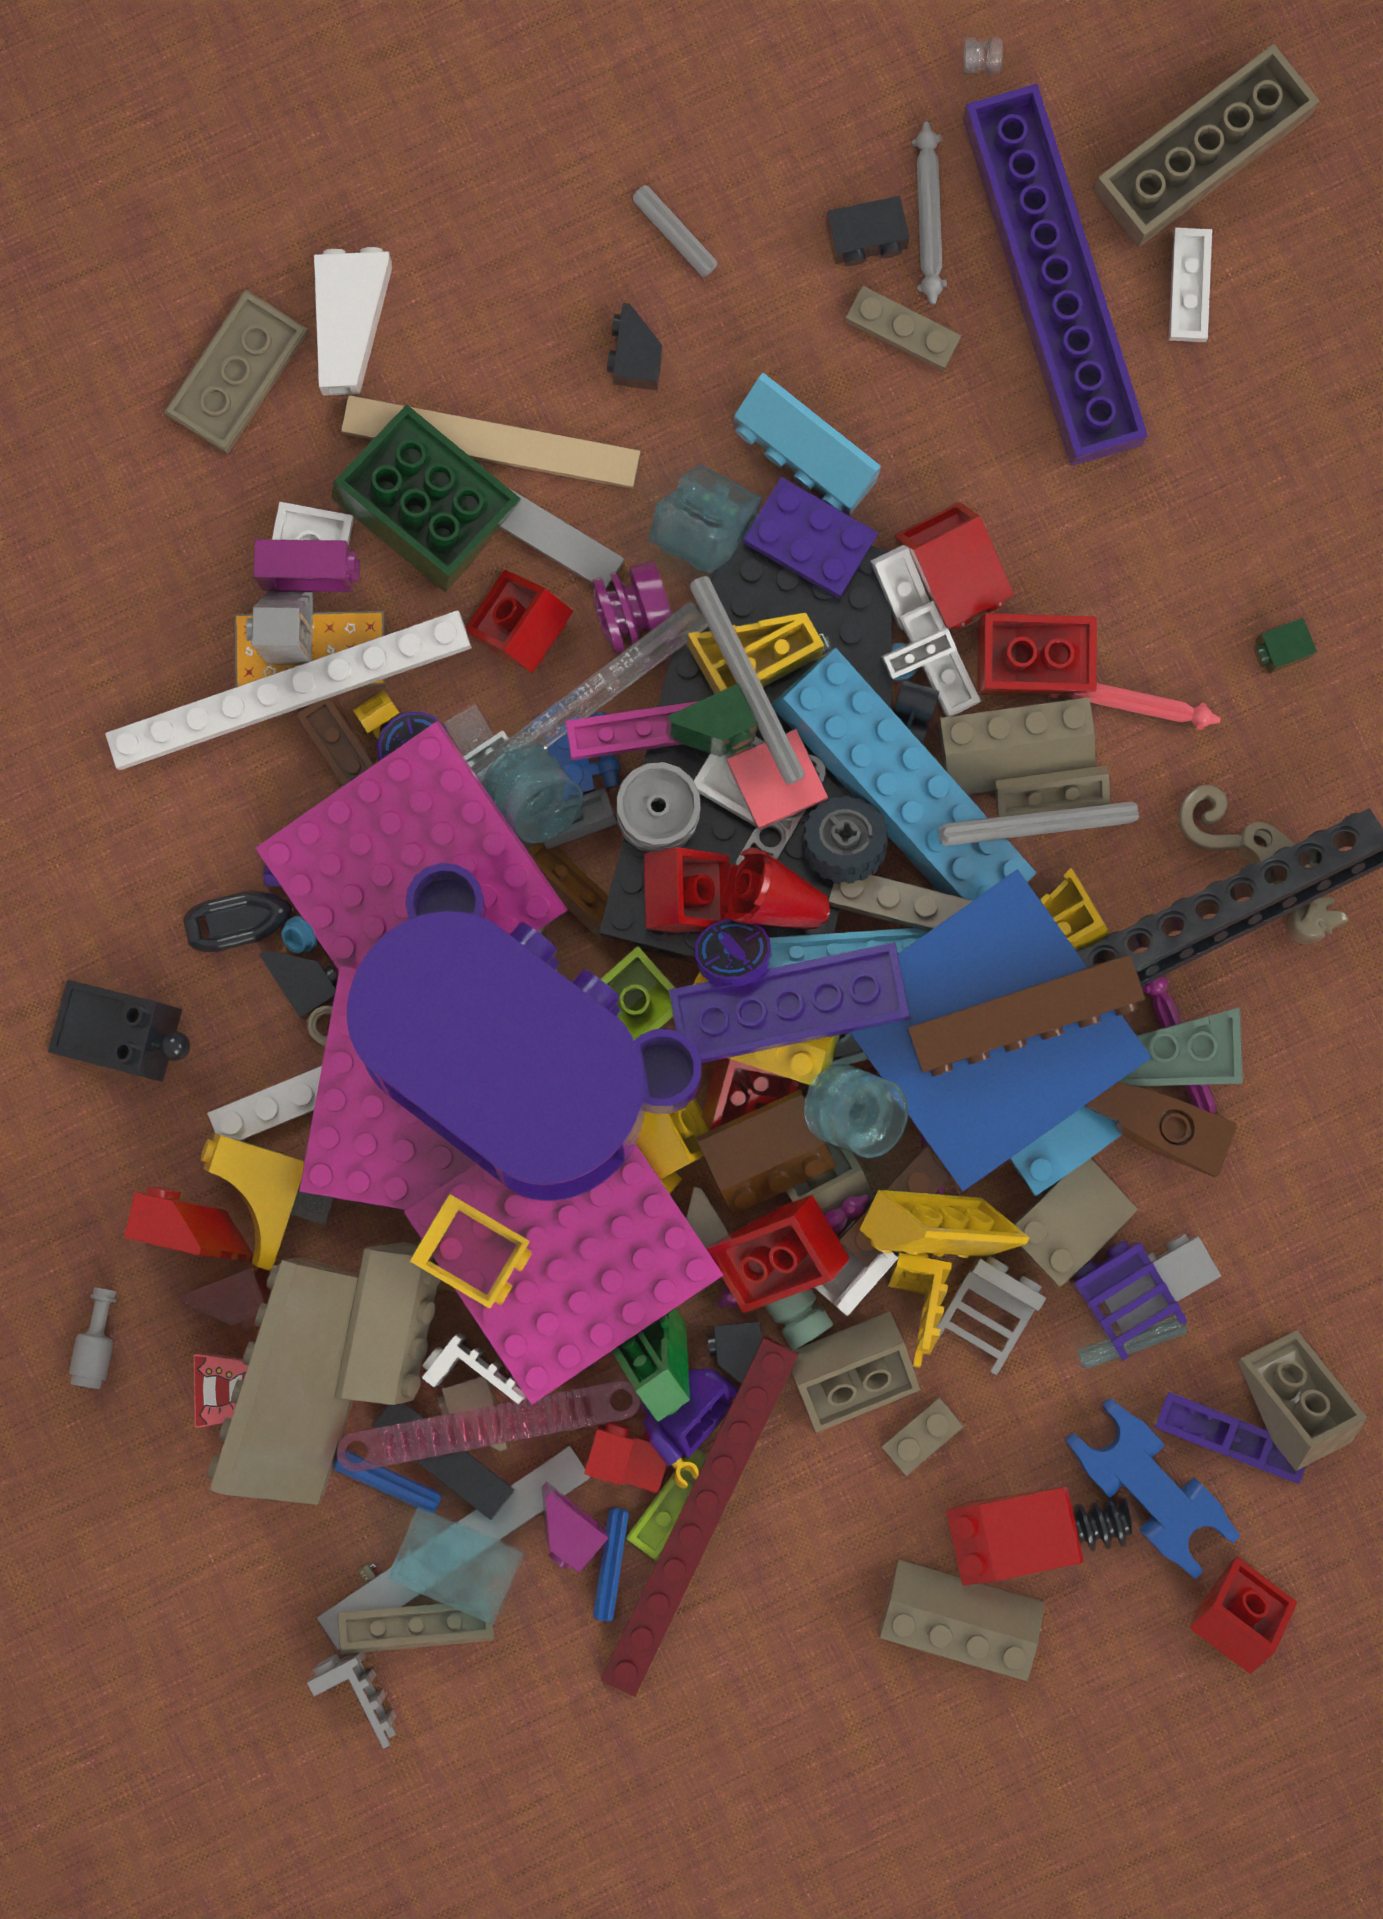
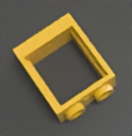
[410,1194,533,1309]

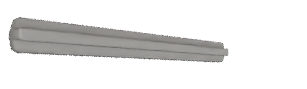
[690,576,804,785]
[938,802,1139,846]

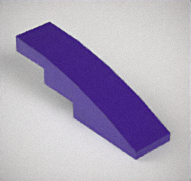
[1155,1392,1306,1484]

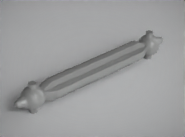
[912,122,947,305]

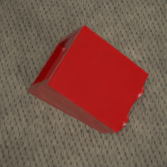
[894,502,1014,629]

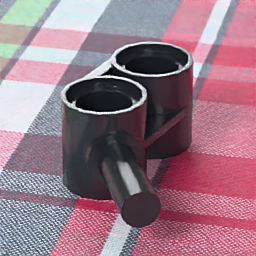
[893,680,940,744]

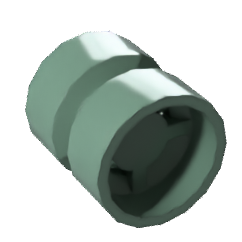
[765,1289,833,1350]

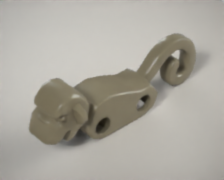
[1178,785,1348,944]

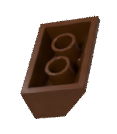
[696,1090,837,1215]

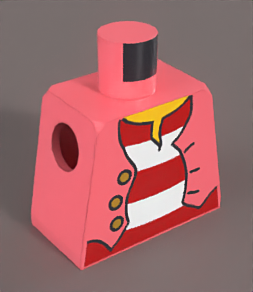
[194,1353,248,1428]

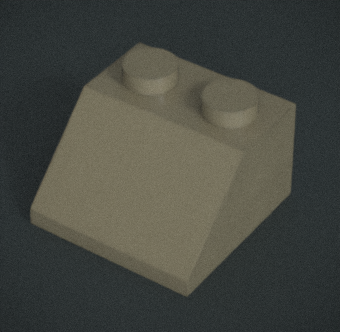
[785,1123,875,1214]

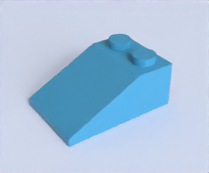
[1010,1106,1122,1196]

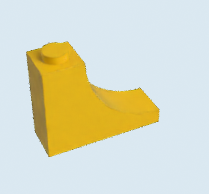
[201,1133,305,1271]

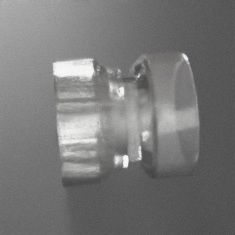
[963,37,1003,75]

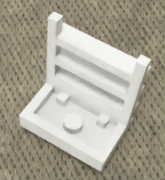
[814,1221,898,1316]
[422,1333,526,1404]

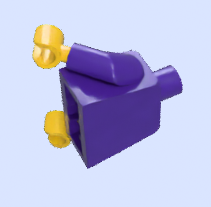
[642,1369,738,1488]

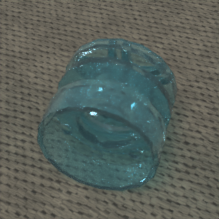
[483,742,583,843]
[804,1063,908,1158]

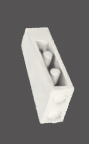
[314,247,392,396]

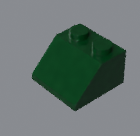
[666,684,758,757]

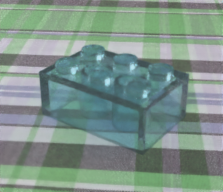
[387,1506,527,1625]

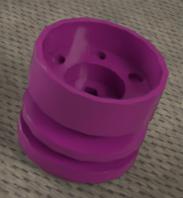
[592,560,677,655]

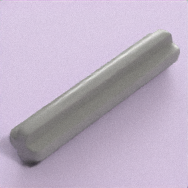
[633,185,717,277]

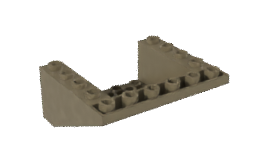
[206,1257,359,1505]

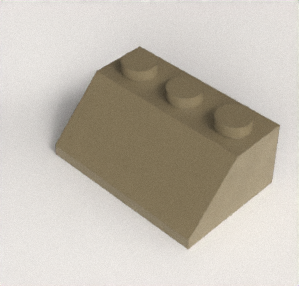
[791,1311,921,1433]

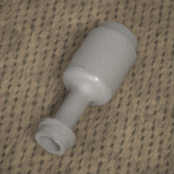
[68,1287,117,1389]

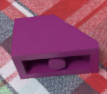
[542,1481,608,1573]

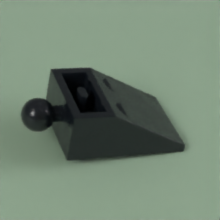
[48,980,190,1082]

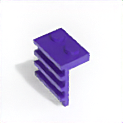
[1070,1240,1188,1361]

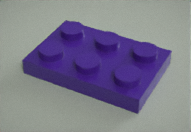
[743,477,878,599]

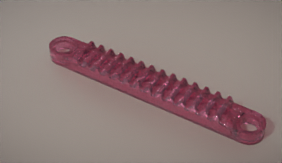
[337,1381,640,1471]

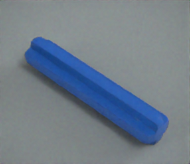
[334,1449,442,1513]
[593,1507,629,1621]

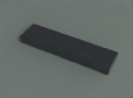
[372,1402,516,1520]

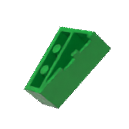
[612,1308,690,1422]

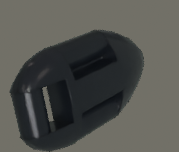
[183,891,292,952]

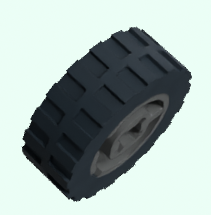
[803,796,888,884]

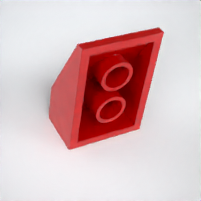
[977,613,1097,695]
[706,1195,850,1313]
[946,1486,1084,1586]

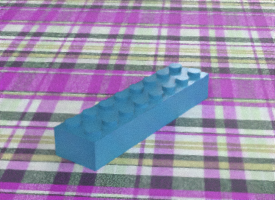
[771,648,1037,901]

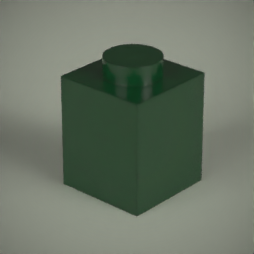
[1254,618,1317,674]

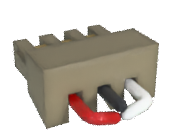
[357,1563,378,1583]

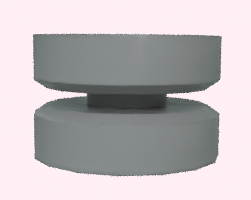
[617,762,700,853]

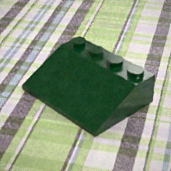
[331,404,521,592]

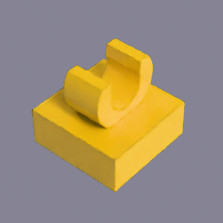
[353,690,399,739]

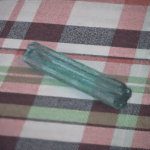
[1078,1316,1187,1369]

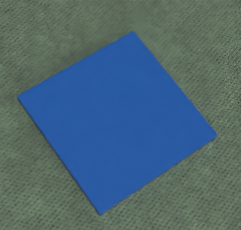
[850,869,1152,1191]

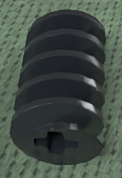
[1073,1498,1132,1551]

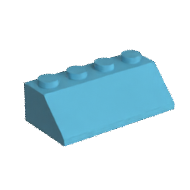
[734,373,881,516]

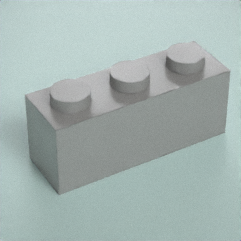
[1102,1233,1221,1333]

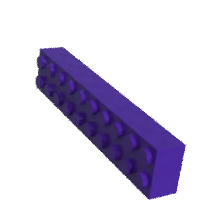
[963,83,1148,466]

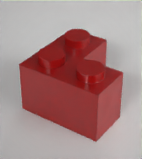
[701,1058,799,1130]
[584,1420,666,1493]

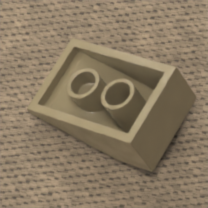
[1013,1158,1138,1287]
[1238,1330,1367,1471]

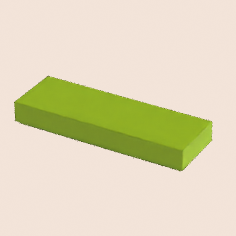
[626,1448,707,1561]

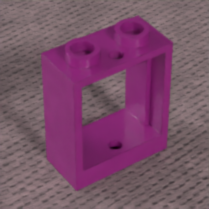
[254,539,360,592]

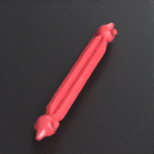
[1050,683,1221,730]

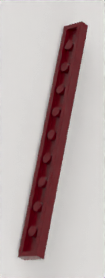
[601,1336,799,1697]

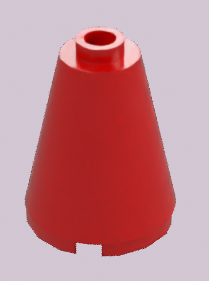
[721,847,830,930]

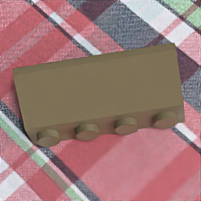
[937,697,1096,795]
[335,1242,441,1405]
[877,1559,1045,1682]

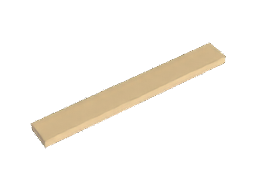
[341,395,640,489]

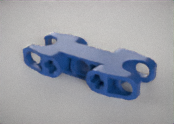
[1064,1397,1240,1579]

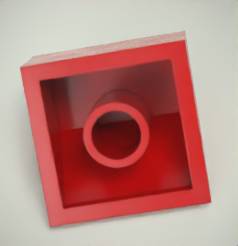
[465,569,574,673]
[644,847,730,933]
[1189,1556,1298,1674]

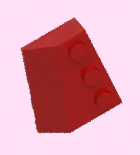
[124,1186,253,1263]

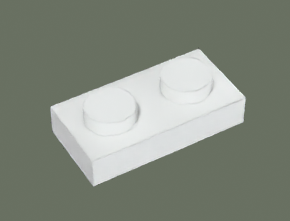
[871,545,930,630]

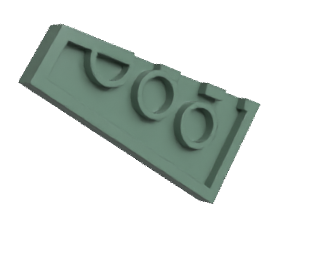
[1119,1007,1243,1086]

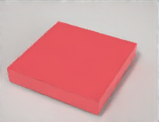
[727,729,828,830]

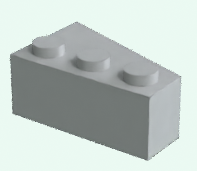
[246,591,313,665]

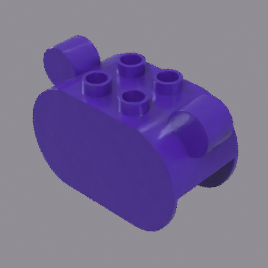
[347,863,701,1201]

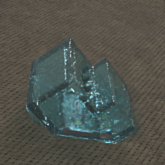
[648,464,762,574]

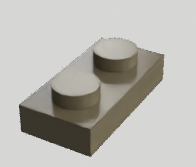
[881,1397,964,1476]

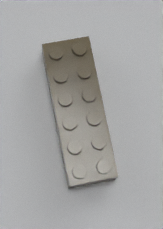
[1093,44,1320,248]

